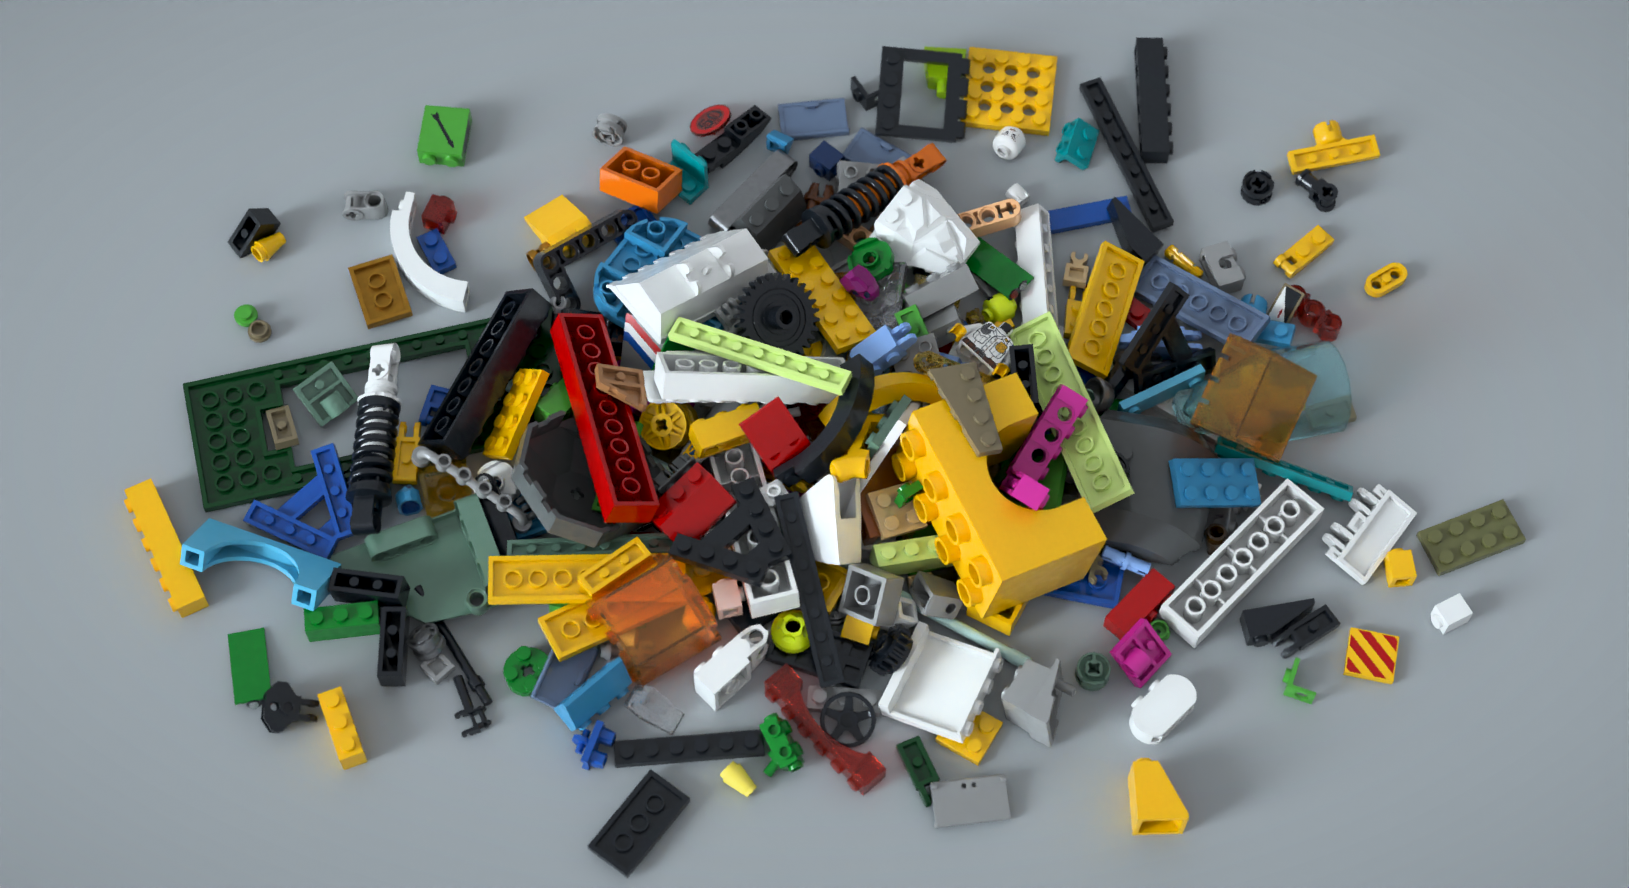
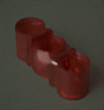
[1291,285,1342,342]

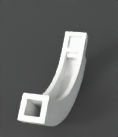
[390,191,470,313]

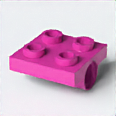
[1110,618,1172,688]

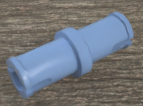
[1101,545,1151,577]

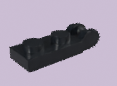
[1272,604,1341,659]

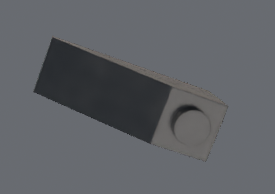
[1107,197,1164,266]
[1239,598,1315,647]

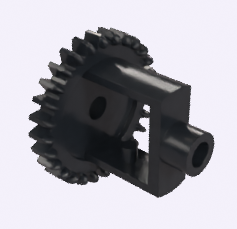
[733,272,820,355]

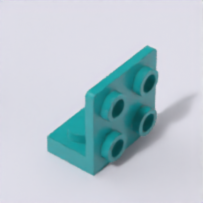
[669,139,709,205]

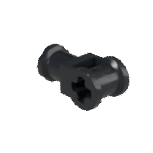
[1295,169,1338,212]

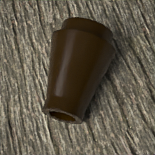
[1204,524,1228,556]

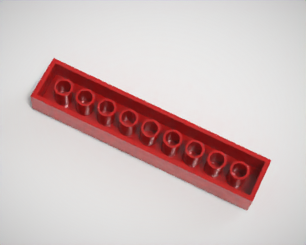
[550,313,660,523]

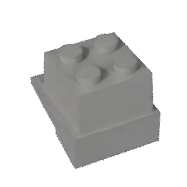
[1001,658,1077,748]

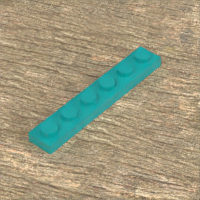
[1214,437,1353,502]

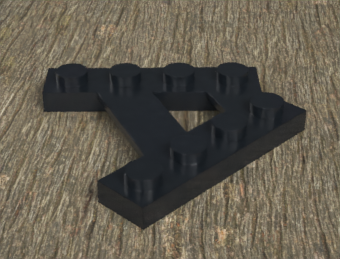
[1118,281,1217,394]
[668,477,792,587]

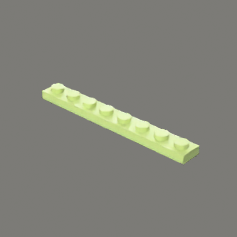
[668,316,852,396]

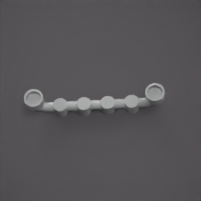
[411,446,532,534]

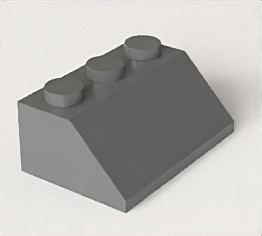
[732,174,807,251]

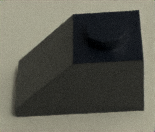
[228,208,281,258]

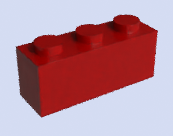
[1103,568,1175,640]

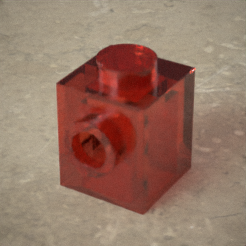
[421,194,457,235]

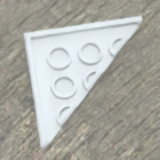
[860,401,922,493]

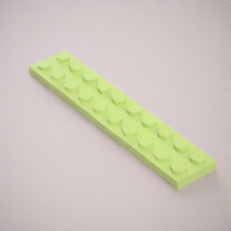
[1009,311,1134,513]

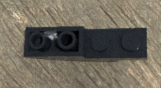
[695,105,771,174]

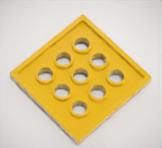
[960,47,1058,136]

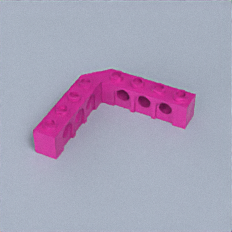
[999,384,1088,511]

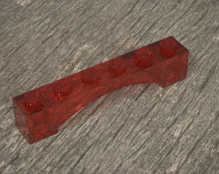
[764,663,886,796]

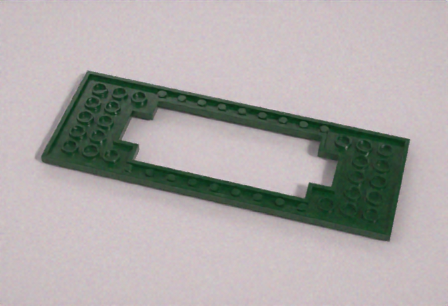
[183,306,563,513]

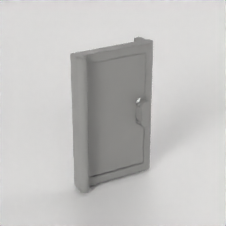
[930,774,1011,828]

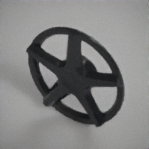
[820,692,876,748]

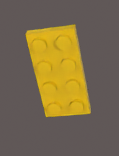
[483,369,549,460]

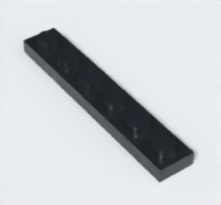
[614,730,765,768]

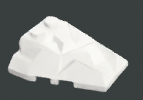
[869,179,980,275]

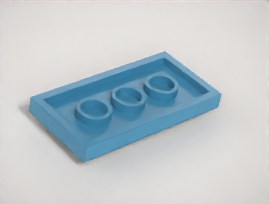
[1169,458,1261,508]

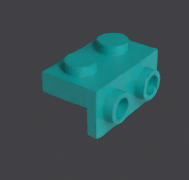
[1055,118,1099,170]

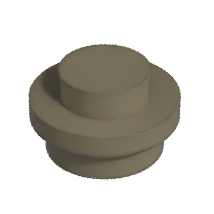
[248,320,272,343]

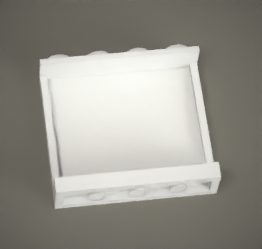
[878,621,1003,744]

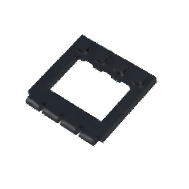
[875,46,970,143]

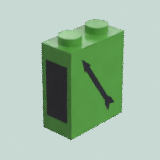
[417,105,472,167]

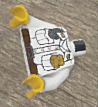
[949,321,1013,380]

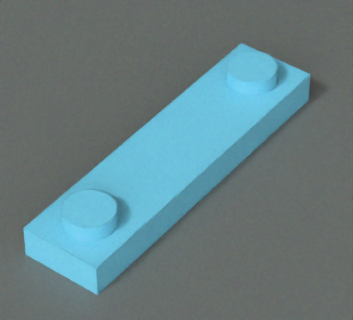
[1118,364,1206,414]

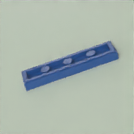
[1048,196,1132,234]

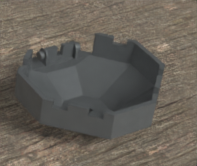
[511,410,665,548]

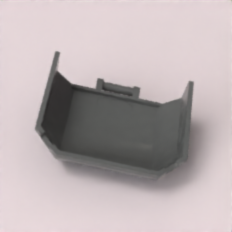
[1065,409,1218,565]

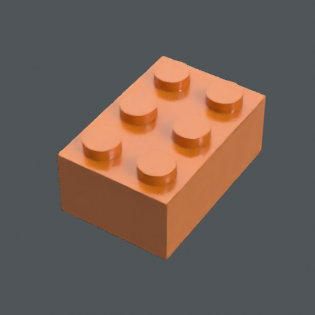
[600,146,682,214]

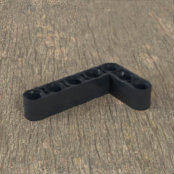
[533,209,638,310]

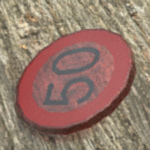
[690,105,732,137]

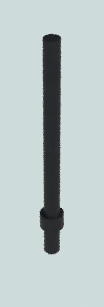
[414,585,493,706]

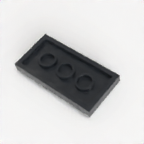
[588,769,690,878]

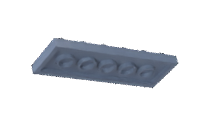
[1134,255,1271,355]

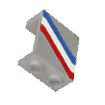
[620,312,664,371]

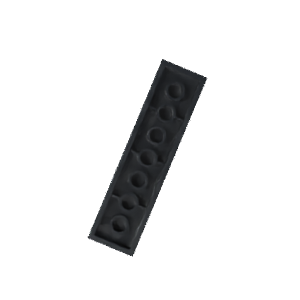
[418,288,552,460]

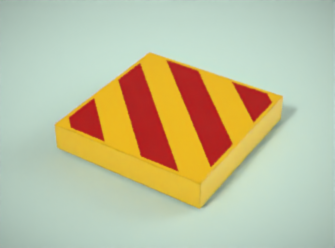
[1343,627,1399,684]

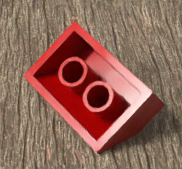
[651,462,737,542]

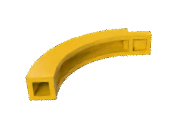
[818,372,944,427]

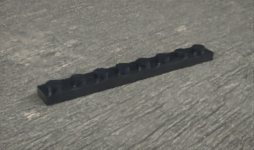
[1079,77,1174,233]
[774,491,845,688]

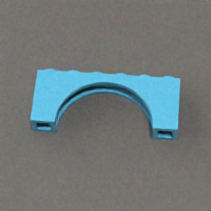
[180,518,341,611]

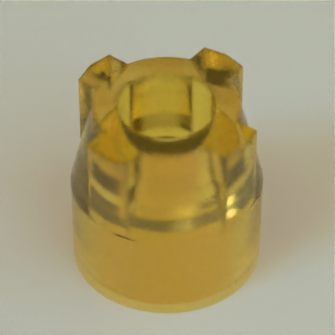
[965,308,984,325]

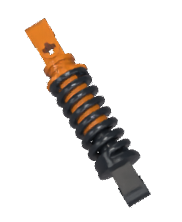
[781,142,947,258]

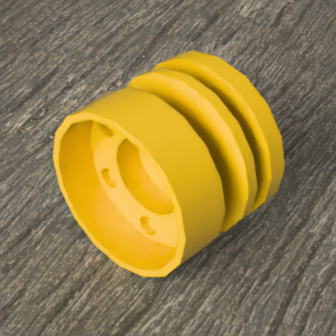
[639,403,698,450]

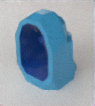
[395,484,423,516]

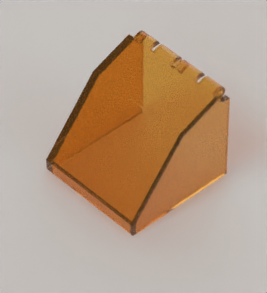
[1190,333,1317,464]

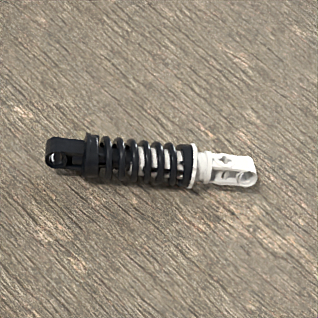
[346,343,402,536]

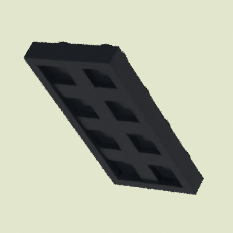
[765,621,874,689]

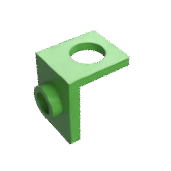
[1282,657,1316,704]

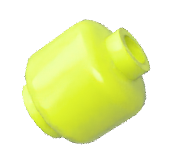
[981,293,1017,324]

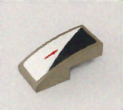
[1267,283,1306,323]

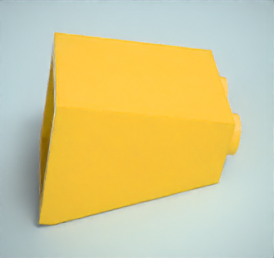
[1128,758,1189,835]

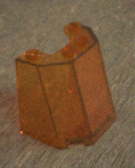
[585,553,722,686]

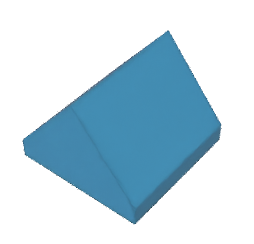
[766,130,794,154]

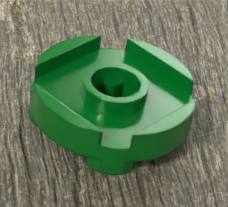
[847,237,894,281]
[503,646,548,696]

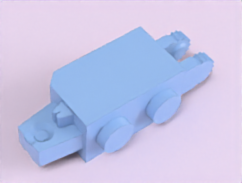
[850,322,917,376]

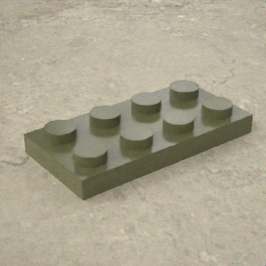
[1416,499,1526,576]

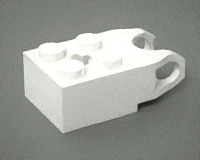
[694,624,769,711]

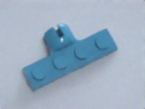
[1200,294,1296,349]

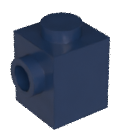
[809,140,845,182]

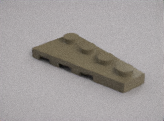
[927,362,1003,457]

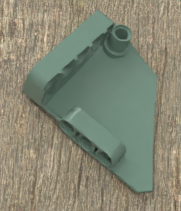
[330,493,500,624]

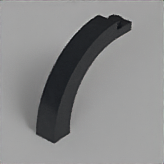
[773,353,875,487]

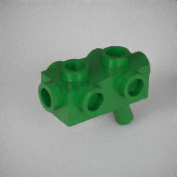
[759,713,804,777]

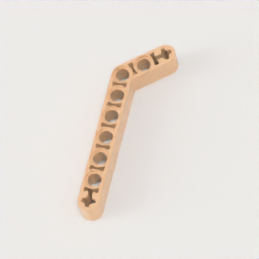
[837,199,1021,263]

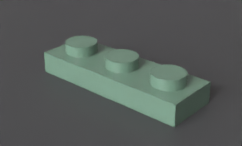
[865,395,912,459]

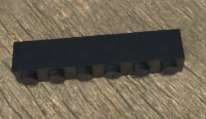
[1134,38,1173,164]

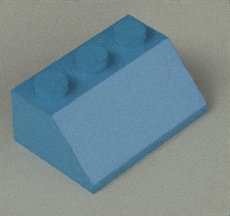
[553,657,633,731]

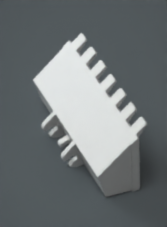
[606,228,768,345]

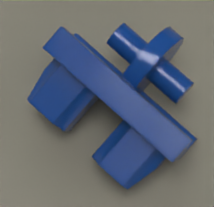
[572,720,616,770]

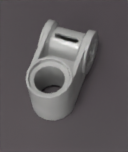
[343,190,388,221]

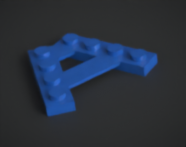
[243,443,354,560]

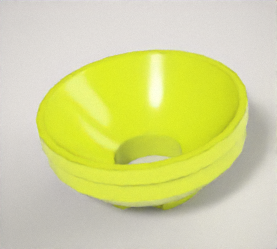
[771,610,810,654]

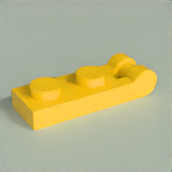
[1273,225,1335,279]

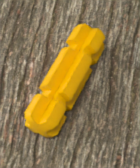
[1164,245,1204,278]

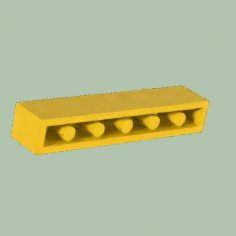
[124,478,209,618]

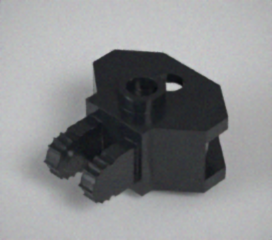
[261,681,319,734]

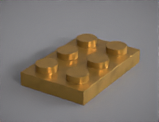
[348,254,413,329]

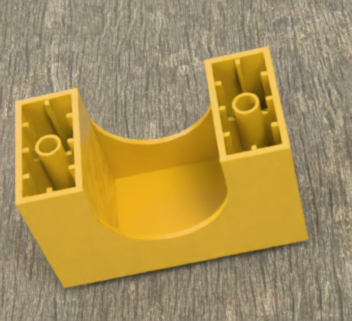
[892,373,1107,619]

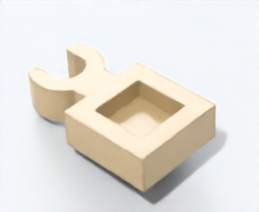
[1062,251,1089,289]

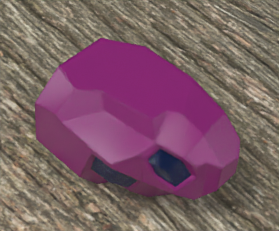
[839,264,880,301]

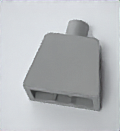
[908,570,967,620]

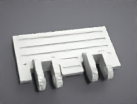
[1322,484,1417,585]

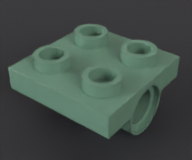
[293,361,358,427]

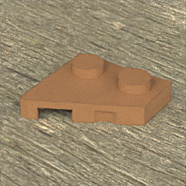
[594,363,647,412]

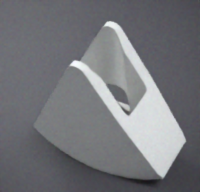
[777,475,861,565]

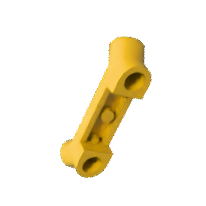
[830,411,887,483]

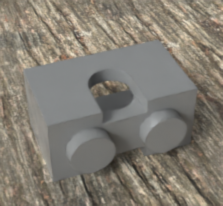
[1199,241,1246,294]

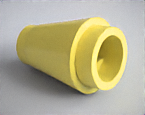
[720,761,757,797]

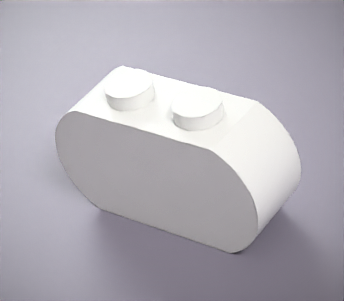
[1129,674,1197,744]

